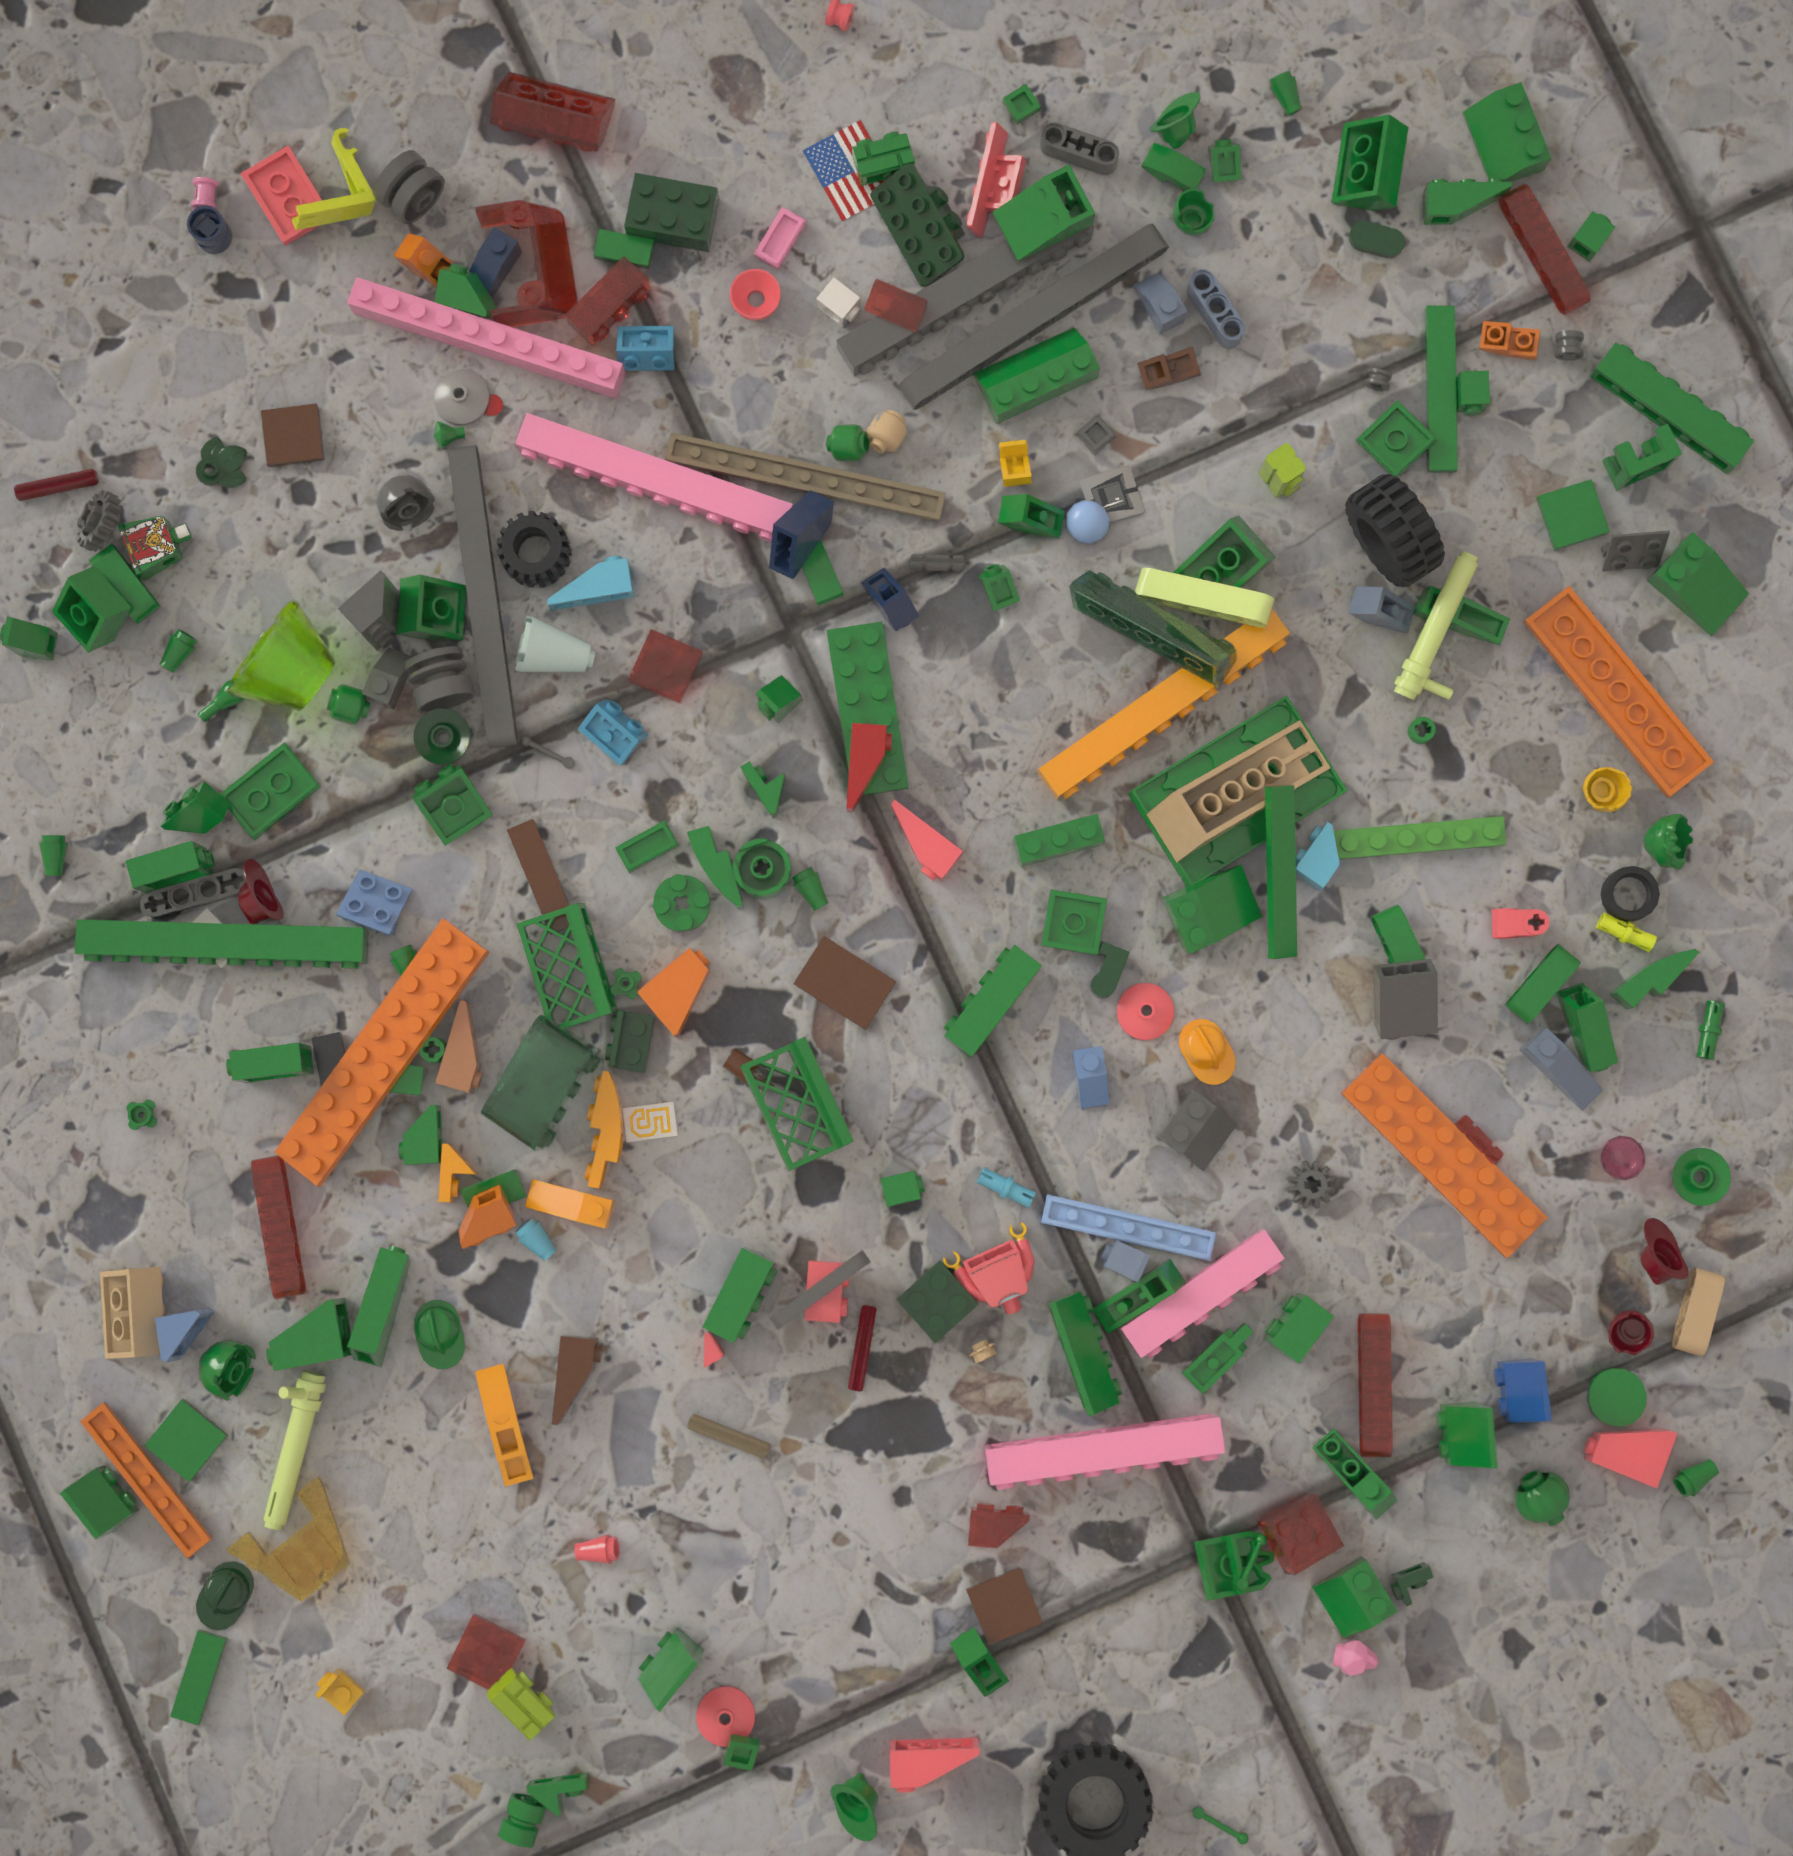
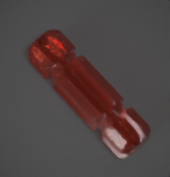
[1455,1115,1503,1164]

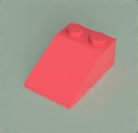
[890,1737,980,1792]

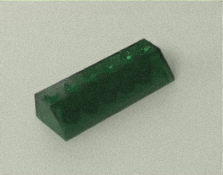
[1069,570,1237,688]

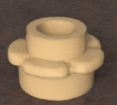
[969,1339,997,1364]

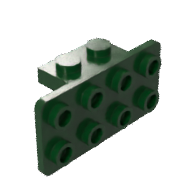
[870,163,965,287]

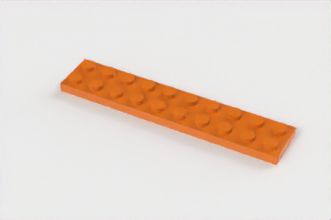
[274,918,490,1187]

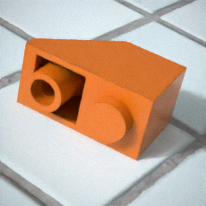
[393,233,454,288]
[459,1185,516,1249]

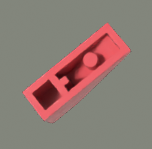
[891,799,963,881]

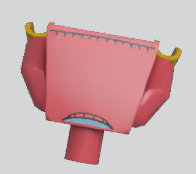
[943,1222,1035,1314]

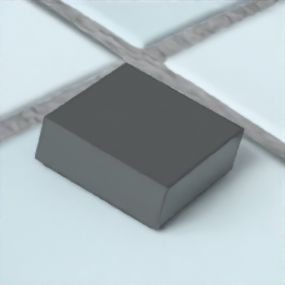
[1076,414,1116,455]

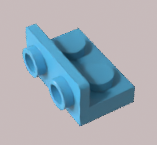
[616,326,675,371]
[578,699,649,766]

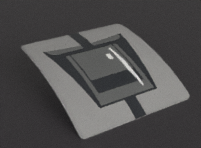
[1080,466,1145,523]

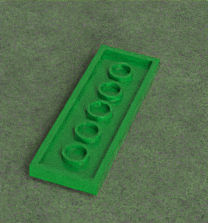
[826,621,909,796]

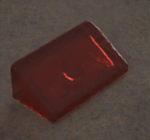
[864,279,927,332]

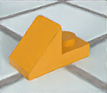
[438,1144,479,1202]

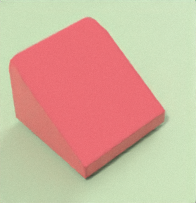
[704,1331,725,1368]

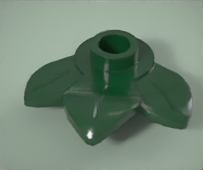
[196,437,247,488]

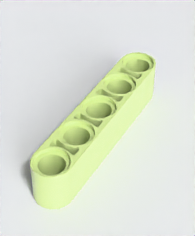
[1134,568,1274,627]

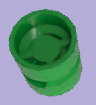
[497,1793,547,1848]

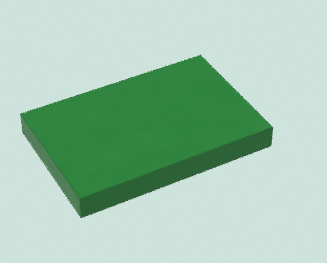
[220,742,321,840]

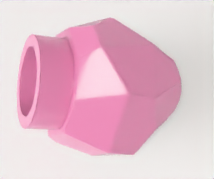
[1333,1640,1379,1676]

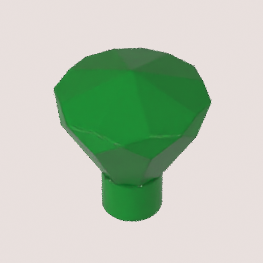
[433,421,465,449]

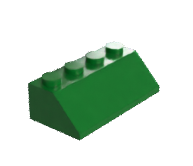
[973,327,1100,424]
[1047,1291,1122,1417]

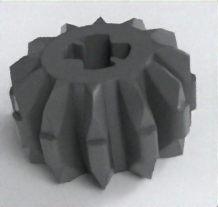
[1286,1160,1335,1209]

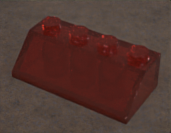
[490,72,615,152]

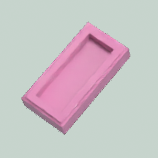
[754,207,806,270]

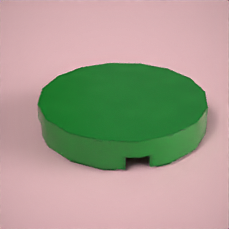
[1587,1368,1647,1427]

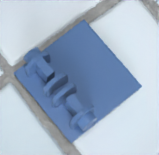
[336,869,412,936]

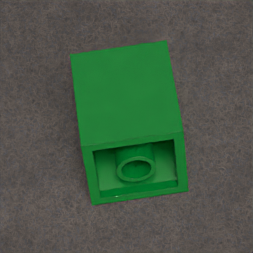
[266,1297,351,1371]

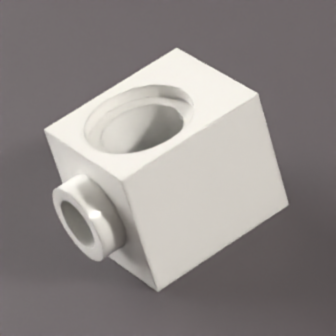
[816,277,861,327]

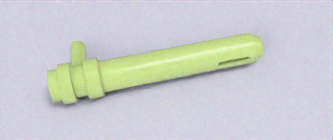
[1394,551,1478,700]
[263,1370,326,1530]

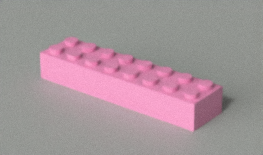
[984,1413,1225,1490]

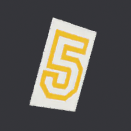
[622,1102,678,1143]

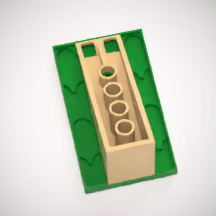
[1128,695,1348,887]

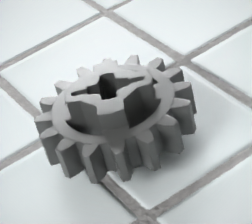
[76,490,121,552]

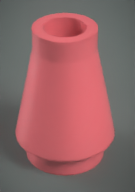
[574,1534,620,1564]

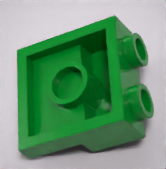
[412,764,493,846]

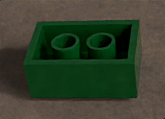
[624,173,720,252]

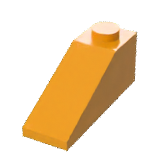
[525,1179,616,1229]

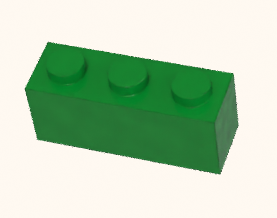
[1013,813,1105,867]

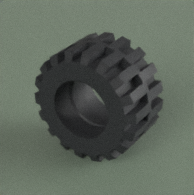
[497,511,572,588]

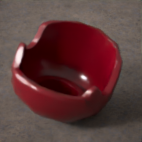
[1608,1310,1654,1355]

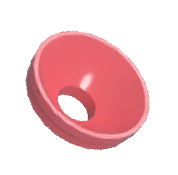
[730,269,781,321]

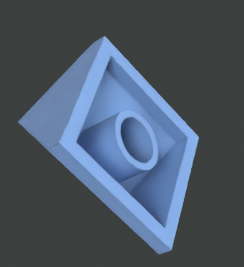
[155,1308,215,1363]

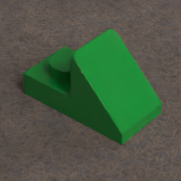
[740,761,786,819]
[526,1772,590,1818]

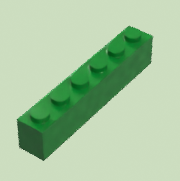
[1590,342,1754,475]

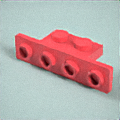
[967,122,1027,237]

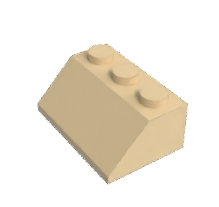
[100,1266,165,1359]

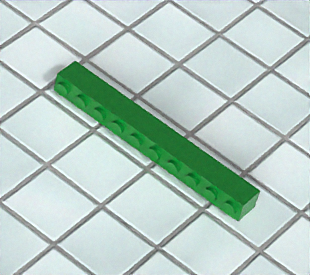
[75,920,369,969]

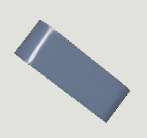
[1187,269,1245,349]

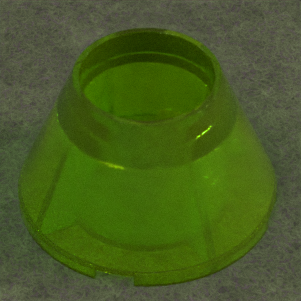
[226,599,336,711]

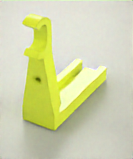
[292,128,376,230]

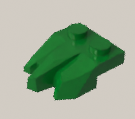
[1194,1531,1275,1601]

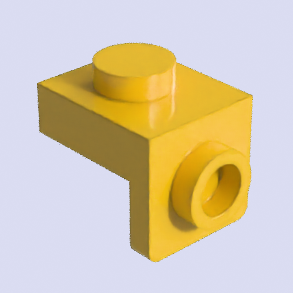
[999,440,1032,487]

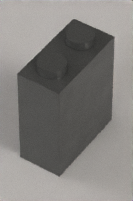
[1373,959,1438,1040]

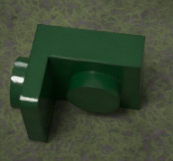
[1390,1562,1434,1606]

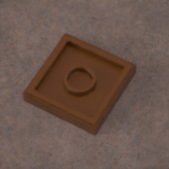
[261,403,324,467]
[966,1567,1043,1645]

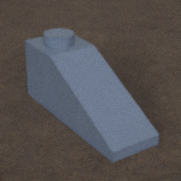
[1520,1028,1603,1111]

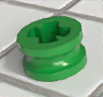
[1408,717,1436,744]

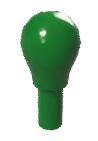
[198,679,247,722]

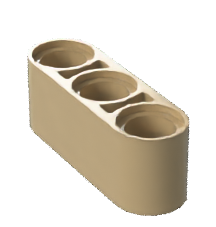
[1672,1267,1725,1357]

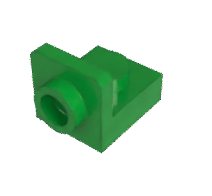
[1208,139,1242,183]
[978,564,1020,611]

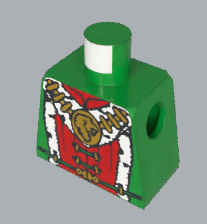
[118,516,193,581]

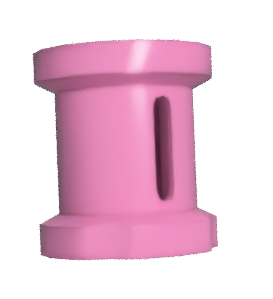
[191,177,219,209]

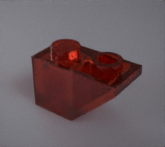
[968,1503,1030,1548]

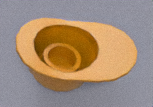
[1179,1019,1236,1085]

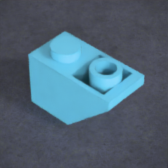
[1296,822,1340,891]

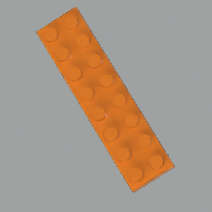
[1523,586,1714,798]
[1341,1053,1548,1258]

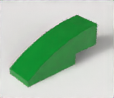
[1413,585,1510,645]
[687,826,744,909]
[1609,949,1700,1010]

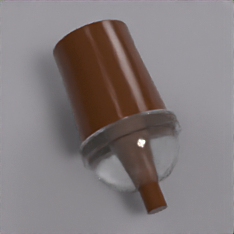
[723,1048,775,1090]

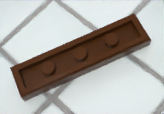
[507,819,570,935]

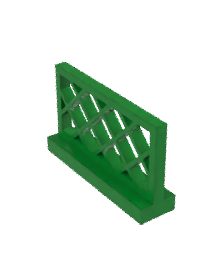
[516,903,618,1033]
[740,1037,854,1172]

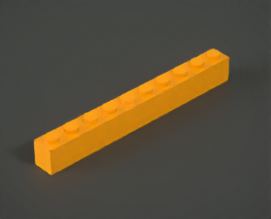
[1037,609,1290,800]

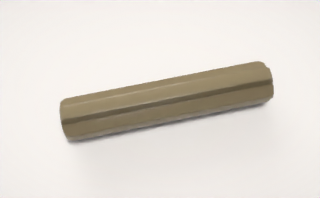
[687,1414,771,1459]

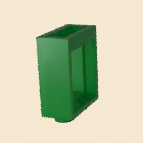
[125,841,215,893]
[226,1042,314,1083]

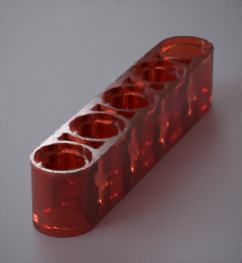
[1498,184,1591,315]
[251,1155,306,1300]
[1358,1313,1393,1457]

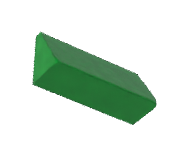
[460,1169,527,1207]

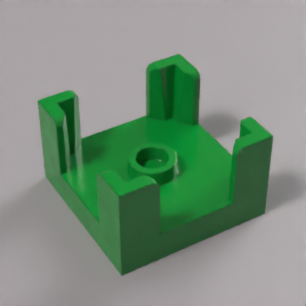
[1602,423,1682,491]

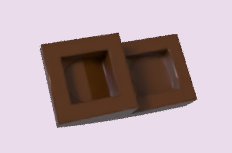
[1137,347,1202,390]

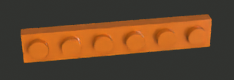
[80,1402,213,1559]

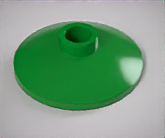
[1672,1148,1731,1206]

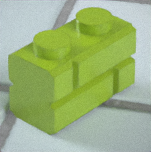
[1259,443,1306,498]
[486,1669,555,1741]

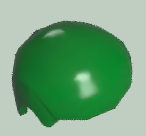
[1172,189,1215,236]

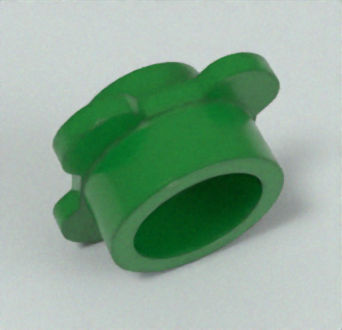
[610,968,642,999]
[126,1100,157,1130]

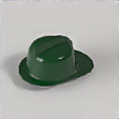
[196,1561,254,1630]

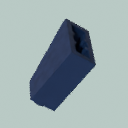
[769,490,834,580]

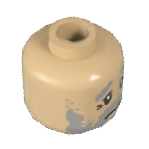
[866,410,907,454]

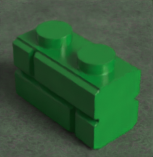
[852,132,915,186]

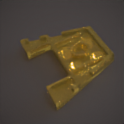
[226,1477,350,1602]

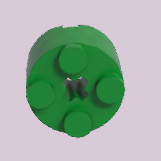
[733,838,792,899]

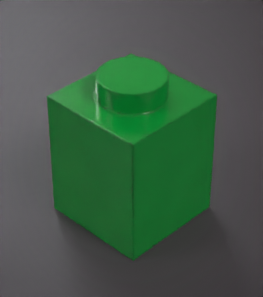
[1567,211,1615,262]
[1456,371,1490,416]
[880,1171,925,1207]

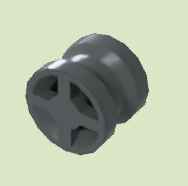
[1555,330,1584,361]

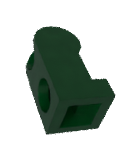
[1090,941,1130,999]

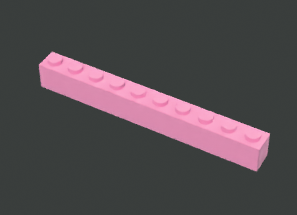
[347,277,626,399]
[515,413,793,542]

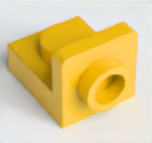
[315,1668,365,1716]

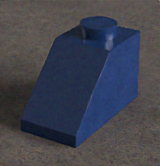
[861,568,919,631]

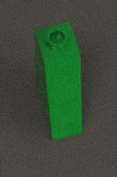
[347,1246,411,1367]

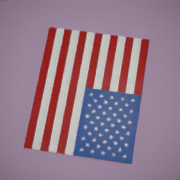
[802,120,885,221]

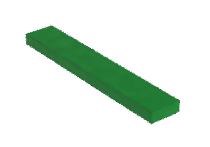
[1425,306,1458,473]
[1265,785,1297,959]

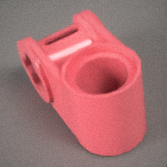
[1492,908,1549,939]

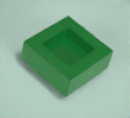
[1002,84,1041,125]
[724,1734,759,1771]

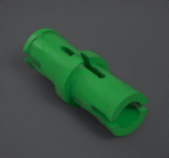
[1696,1000,1725,1060]

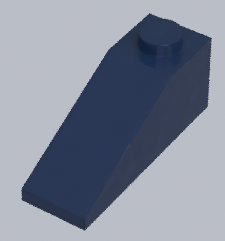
[457,227,522,317]

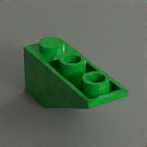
[1423,178,1512,225]
[1312,1429,1397,1520]

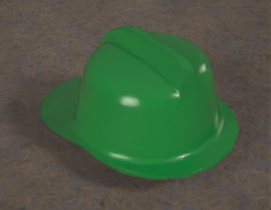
[1150,92,1201,149]
[414,1300,465,1369]
[830,1773,878,1841]

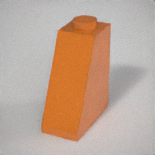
[637,948,710,1037]

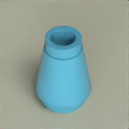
[515,1217,557,1261]

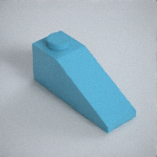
[547,556,635,611]

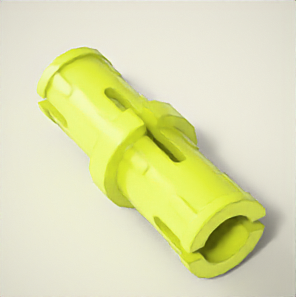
[1596,912,1657,953]

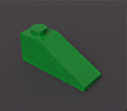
[1093,1259,1186,1334]

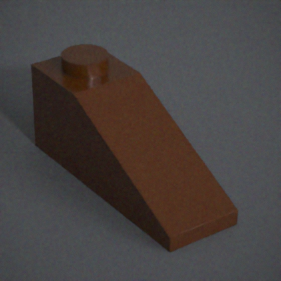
[552,1335,603,1425]

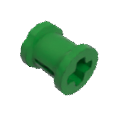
[419,1036,447,1064]

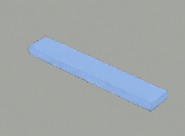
[1041,1194,1217,1261]

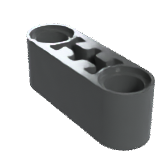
[1040,122,1119,175]

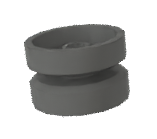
[373,150,445,224]

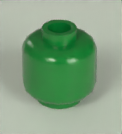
[826,424,869,462]
[326,684,371,725]

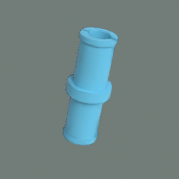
[976,1167,1036,1208]

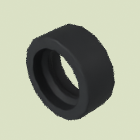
[1600,866,1660,922]

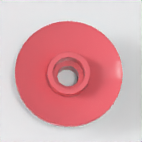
[1117,983,1174,1040]
[696,1686,755,1747]

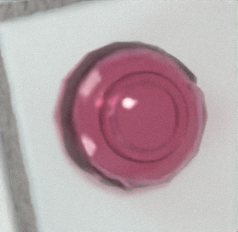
[1600,1136,1646,1180]

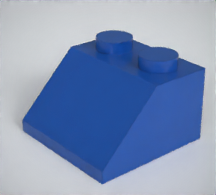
[1494,1358,1552,1422]

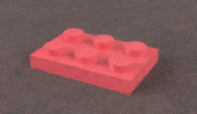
[240,146,322,246]

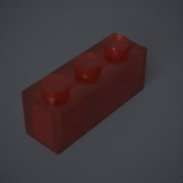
[565,256,650,346]

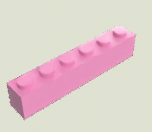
[1119,1229,1285,1359]

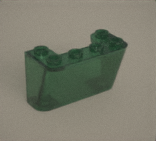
[481,1015,602,1151]

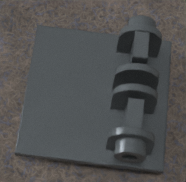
[1601,530,1670,572]

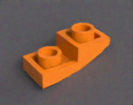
[1479,321,1541,360]

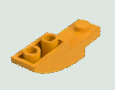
[585,1070,624,1189]
[475,1363,533,1487]

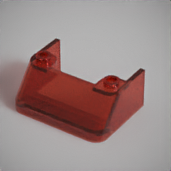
[475,200,579,327]

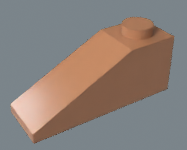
[435,1000,483,1094]

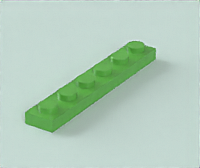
[1334,816,1506,860]

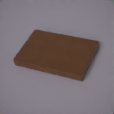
[793,936,896,1030]

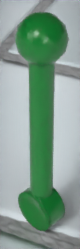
[1235,1534,1268,1590]
[1193,1806,1249,1845]

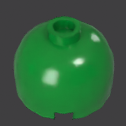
[199,1340,255,1401]

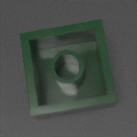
[896,1260,979,1344]

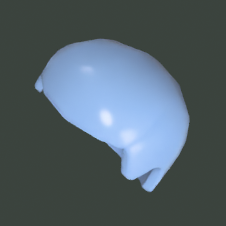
[1065,500,1110,544]

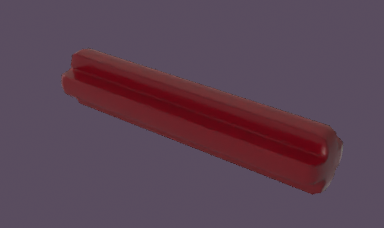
[14,469,99,501]
[848,1305,877,1392]

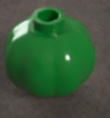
[1515,1470,1570,1526]

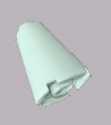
[515,615,595,672]

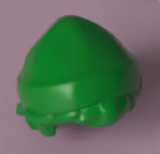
[1643,814,1693,869]

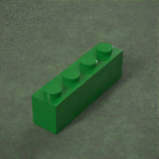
[943,945,1042,1058]

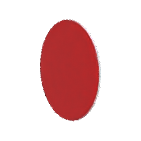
[484,394,503,416]

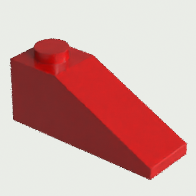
[846,723,892,813]

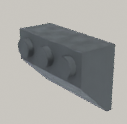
[338,570,399,651]

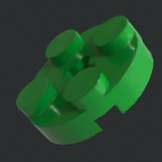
[653,874,710,932]

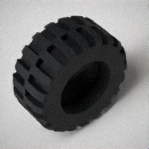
[1345,474,1445,587]
[1038,1742,1153,1856]

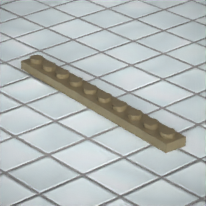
[665,432,946,522]

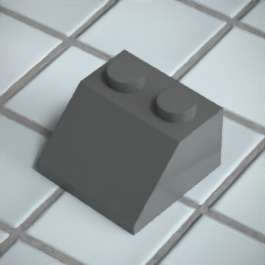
[1157,1090,1237,1171]

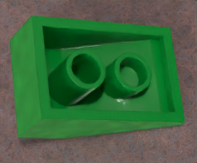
[1173,515,1276,617]
[1647,532,1749,636]
[1162,864,1262,954]
[1436,1402,1498,1469]
[638,1628,704,1712]

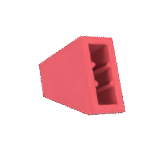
[1583,1429,1678,1488]

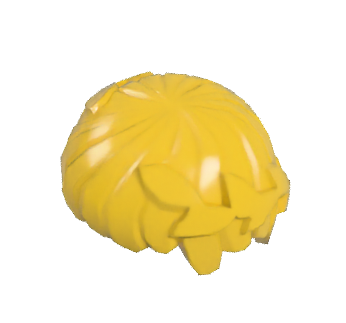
[1582,767,1633,812]

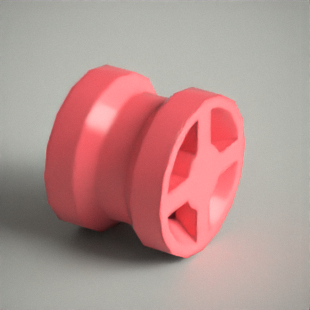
[825,0,855,32]

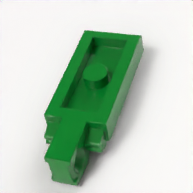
[1181,1323,1254,1394]

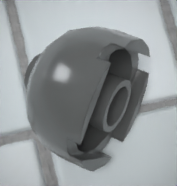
[376,475,435,531]

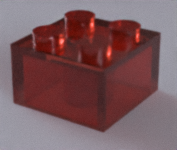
[1257,1493,1344,1575]

